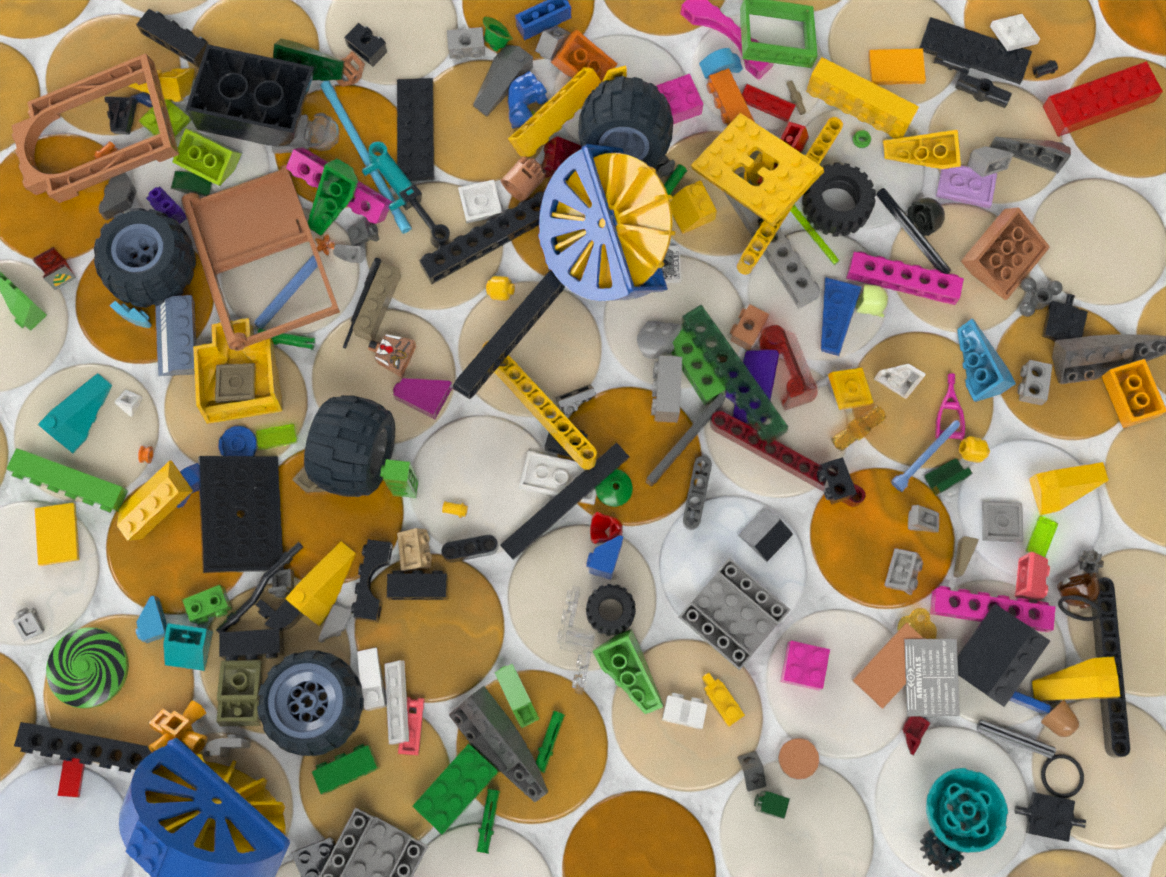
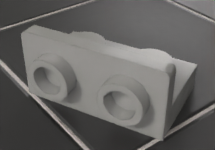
[885,548,923,595]

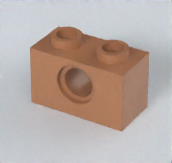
[729,304,770,351]

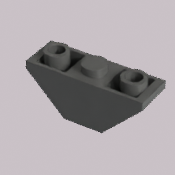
[99,172,137,220]

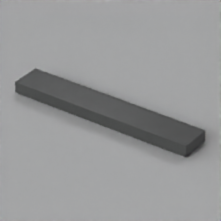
[646,393,726,486]

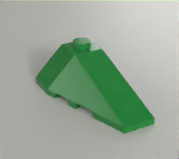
[308,159,358,236]

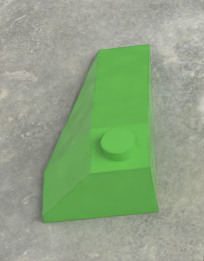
[593,629,664,714]

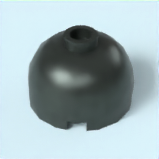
[908,197,945,236]

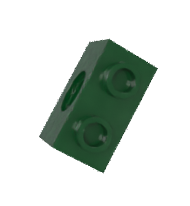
[754,791,790,819]

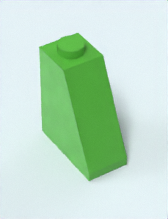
[494,664,539,728]

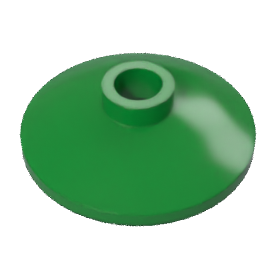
[595,469,633,507]

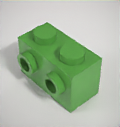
[182,585,232,625]

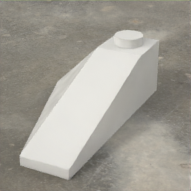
[874,364,926,399]

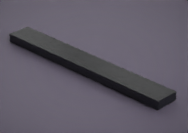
[500,443,630,560]

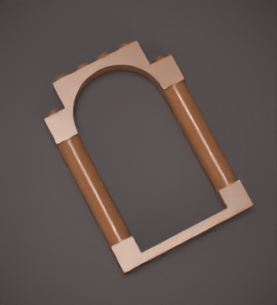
[11,53,179,203]

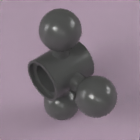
[1020,277,1063,317]

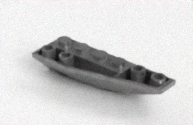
[1052,334,1166,384]
[449,686,548,802]

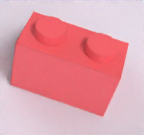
[1015,552,1050,601]

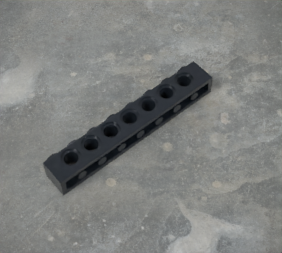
[419,191,545,284]
[14,722,152,773]

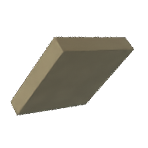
[215,363,256,403]

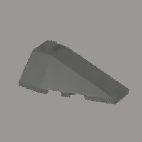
[473,45,533,117]

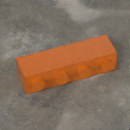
[706,68,755,126]

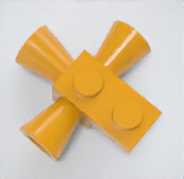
[148,700,208,754]

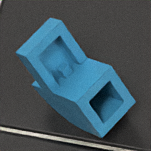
[699,48,743,79]

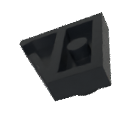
[104,96,138,135]

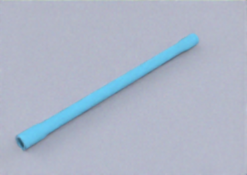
[320,81,412,234]

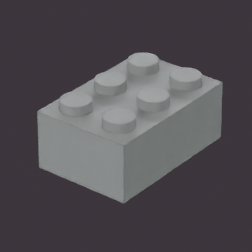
[651,356,682,423]

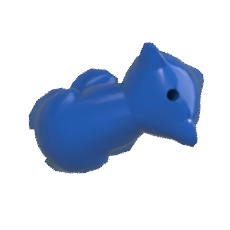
[508,71,548,129]

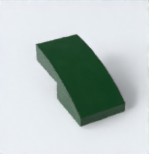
[171,171,212,196]

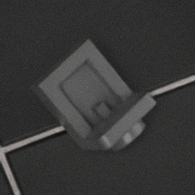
[347,220,380,246]
[268,569,294,598]

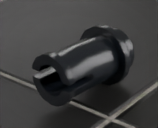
[1033,60,1058,78]

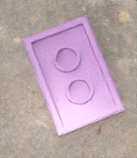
[936,165,997,209]

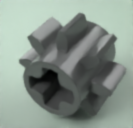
[1078,549,1104,573]

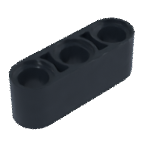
[441,535,499,563]

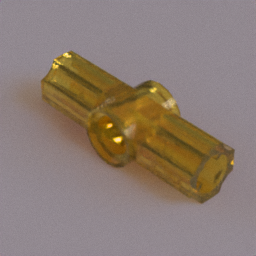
[831,405,887,452]

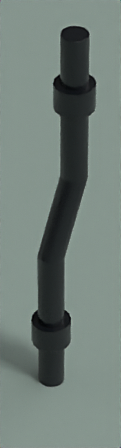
[216,542,304,633]

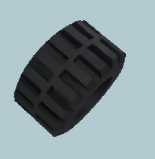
[586,584,636,636]

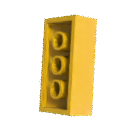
[117,460,193,541]

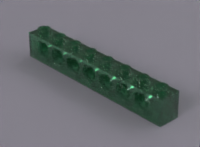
[681,304,789,444]

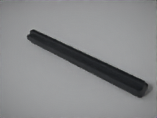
[876,188,951,274]

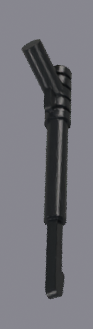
[342,258,381,349]

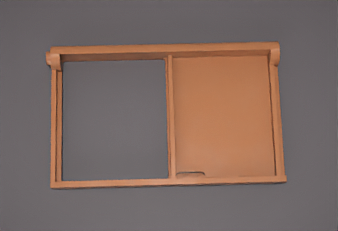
[181,165,340,351]

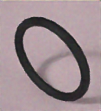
[1058,595,1101,621]
[1041,754,1084,798]

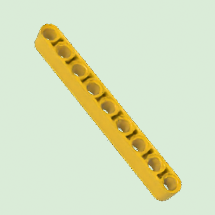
[482,341,597,470]

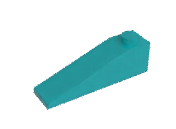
[37,373,112,454]

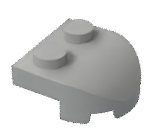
[637,321,681,359]
[204,734,251,757]

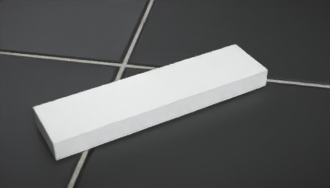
[385,660,409,745]

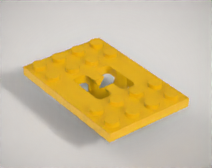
[690,113,824,226]

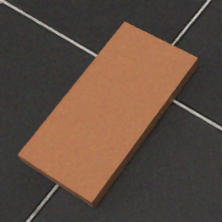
[852,623,924,709]

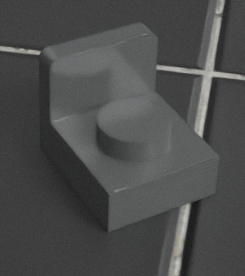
[654,155,675,179]

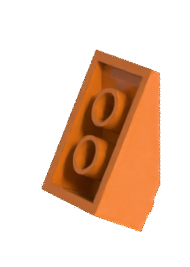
[551,29,618,81]

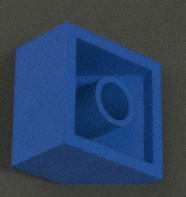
[586,535,624,580]

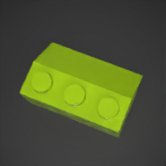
[172,128,242,186]

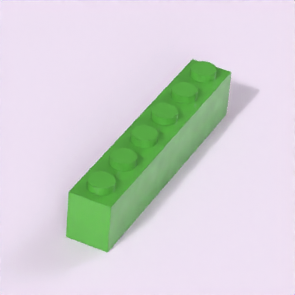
[6,448,128,513]

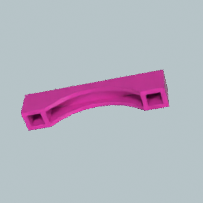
[681,0,774,80]

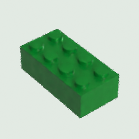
[412,744,499,835]

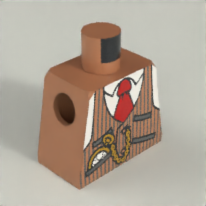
[368,334,417,378]

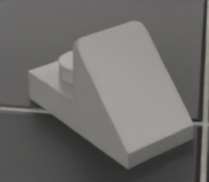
[908,505,939,532]

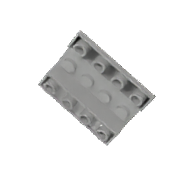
[678,558,791,670]
[319,808,428,877]

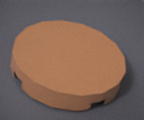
[778,738,819,780]

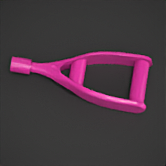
[935,374,965,441]

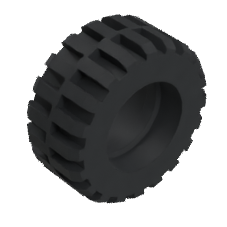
[802,162,876,237]

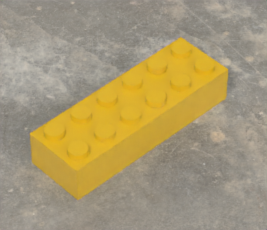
[806,57,919,139]

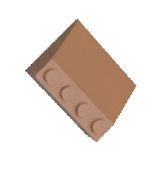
[961,207,1050,300]

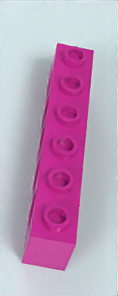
[286,147,393,224]
[846,251,964,305]
[930,586,1056,633]

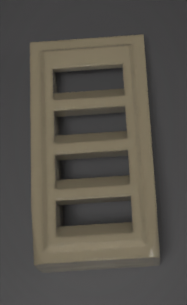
[953,536,979,578]

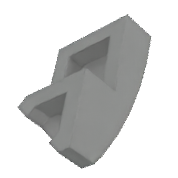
[319,604,352,643]

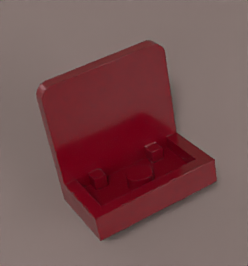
[541,136,582,178]

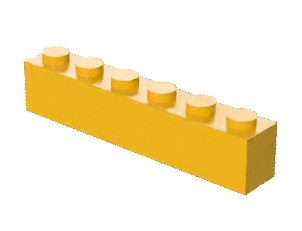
[508,67,602,158]

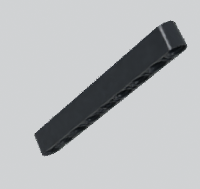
[453,270,566,399]
[1091,577,1130,758]

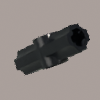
[955,72,1012,108]

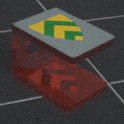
[32,247,76,290]

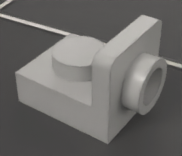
[13,607,44,641]

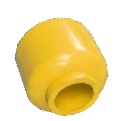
[486,276,515,301]
[959,436,990,463]

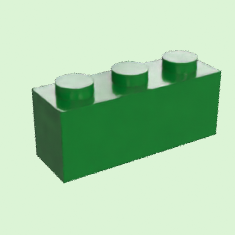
[312,744,380,795]

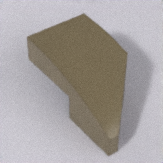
[292,466,327,493]

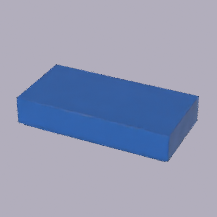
[1009,691,1051,714]

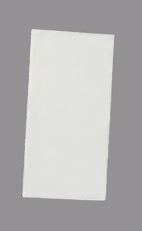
[519,451,596,505]

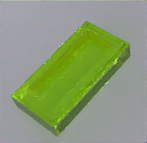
[256,424,298,450]
[1025,515,1059,557]

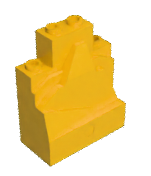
[193,318,283,424]

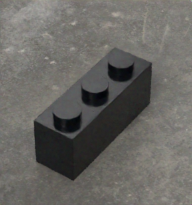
[387,570,448,600]
[219,629,284,661]

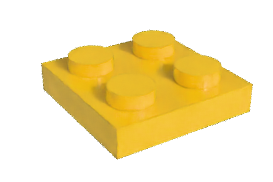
[828,368,874,410]

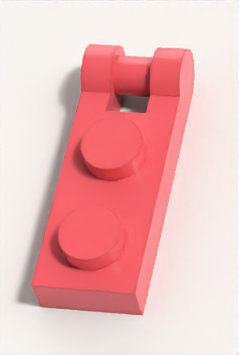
[398,697,425,756]

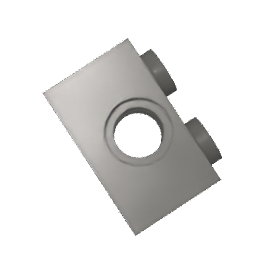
[447,27,485,59]

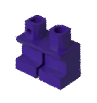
[146,187,187,224]

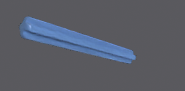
[254,255,318,329]

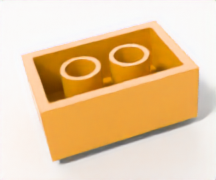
[1101,359,1166,428]

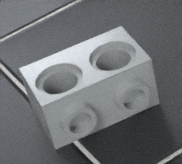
[1017,360,1052,405]

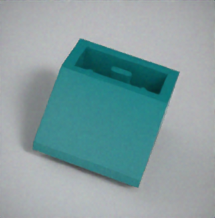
[163,623,213,671]

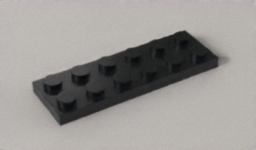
[919,17,1032,85]
[397,78,435,181]

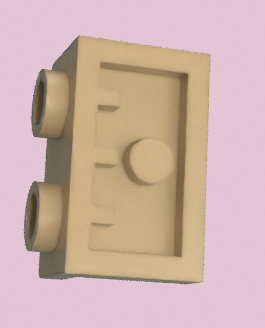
[397,528,432,572]

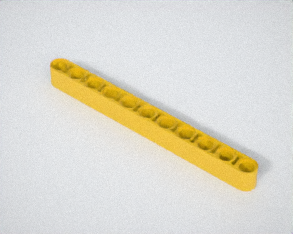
[736,117,843,275]

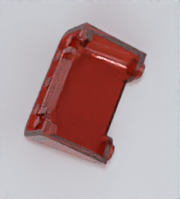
[758,325,818,411]

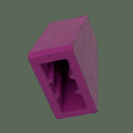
[393,378,453,420]

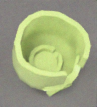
[855,284,888,317]

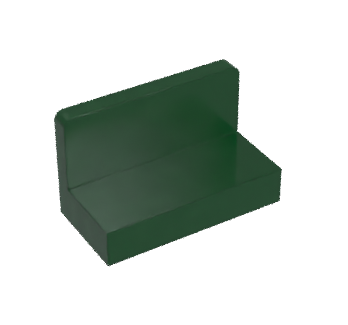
[924,458,973,496]

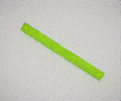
[790,205,840,265]

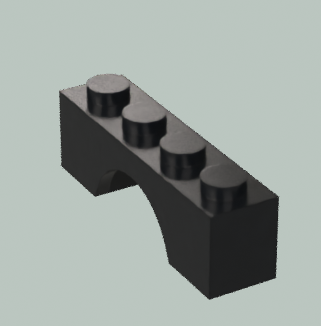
[351,539,393,623]

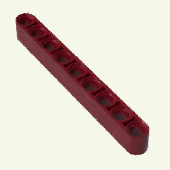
[710,411,866,507]

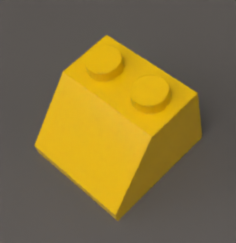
[670,180,717,234]

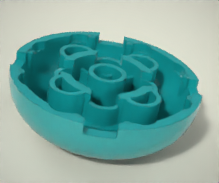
[926,768,1008,853]

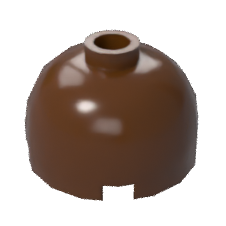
[1057,573,1100,609]

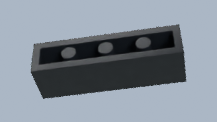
[136,9,208,68]

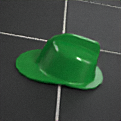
[482,17,513,52]

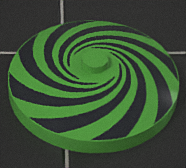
[46,628,129,708]

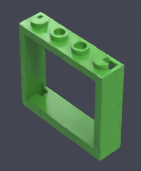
[740,0,818,68]

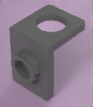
[737,752,766,792]

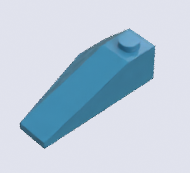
[957,319,1016,402]

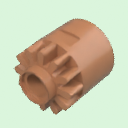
[501,156,545,201]

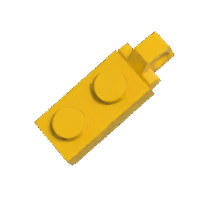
[701,672,745,727]

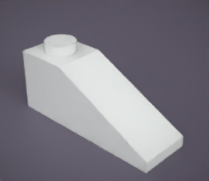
[357,648,387,711]

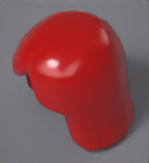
[590,512,623,544]

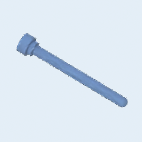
[891,420,960,492]

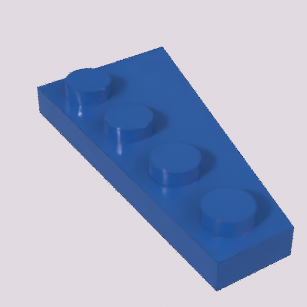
[821,277,861,356]

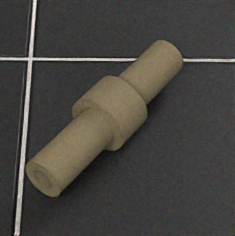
[786,80,806,115]

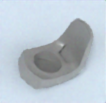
[333,244,366,263]

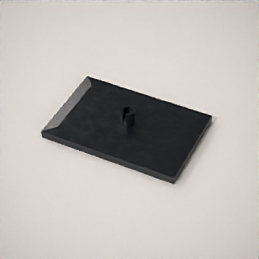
[198,456,284,573]

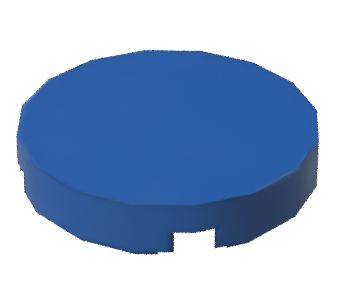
[218,426,258,456]

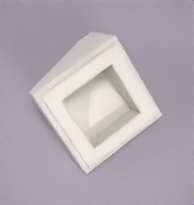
[115,390,142,417]

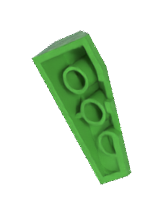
[0,272,47,331]

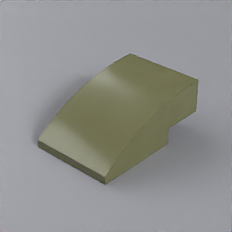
[216,660,262,727]

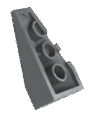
[989,137,1071,174]

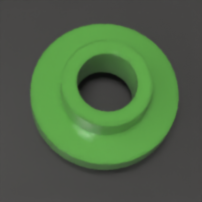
[853,130,871,148]

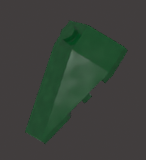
[273,38,345,81]

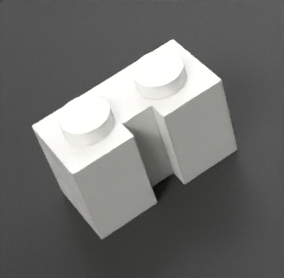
[662,693,708,729]

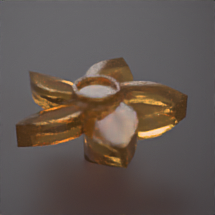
[315,234,335,256]

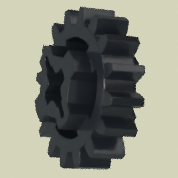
[920,829,965,873]

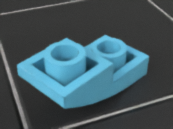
[110,301,152,328]

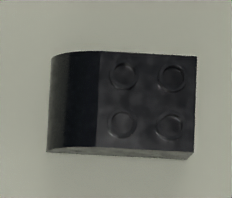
[185,44,314,146]

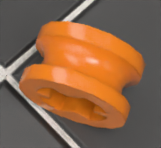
[138,446,153,464]

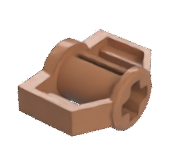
[336,51,365,87]

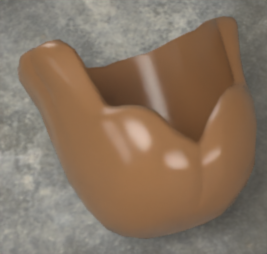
[1041,700,1079,737]

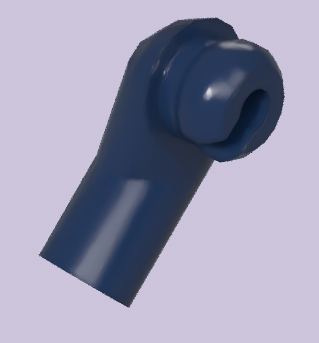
[130,92,153,107]

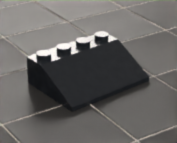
[957,604,1050,707]

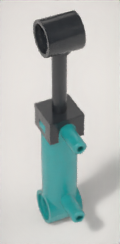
[362,142,450,248]

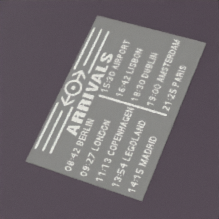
[904,639,960,716]

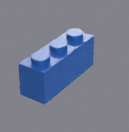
[515,0,571,40]

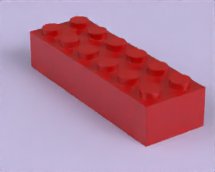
[1042,61,1163,137]

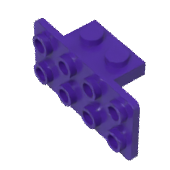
[725,350,779,423]

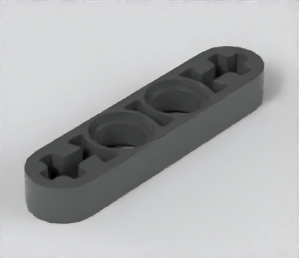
[683,456,712,530]

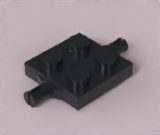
[1042,294,1088,342]
[1014,792,1086,842]

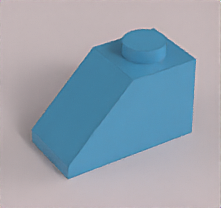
[136,596,167,643]

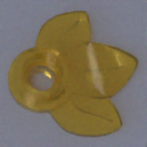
[897,608,937,639]

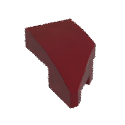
[902,716,930,756]

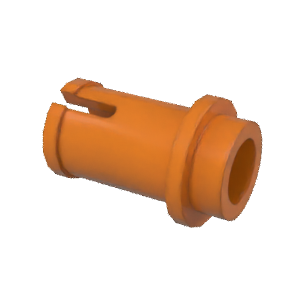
[94,141,118,159]

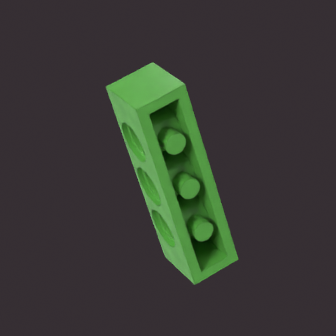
[671,327,726,406]
[381,459,419,498]

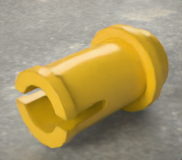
[442,501,468,518]

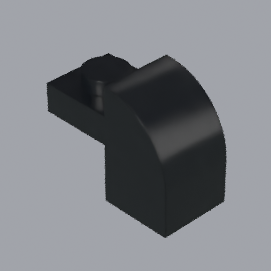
[255,599,304,631]

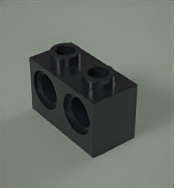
[817,457,857,505]

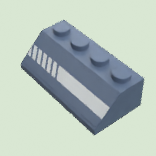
[156,295,196,376]

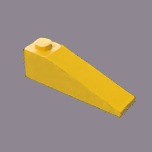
[128,68,195,102]

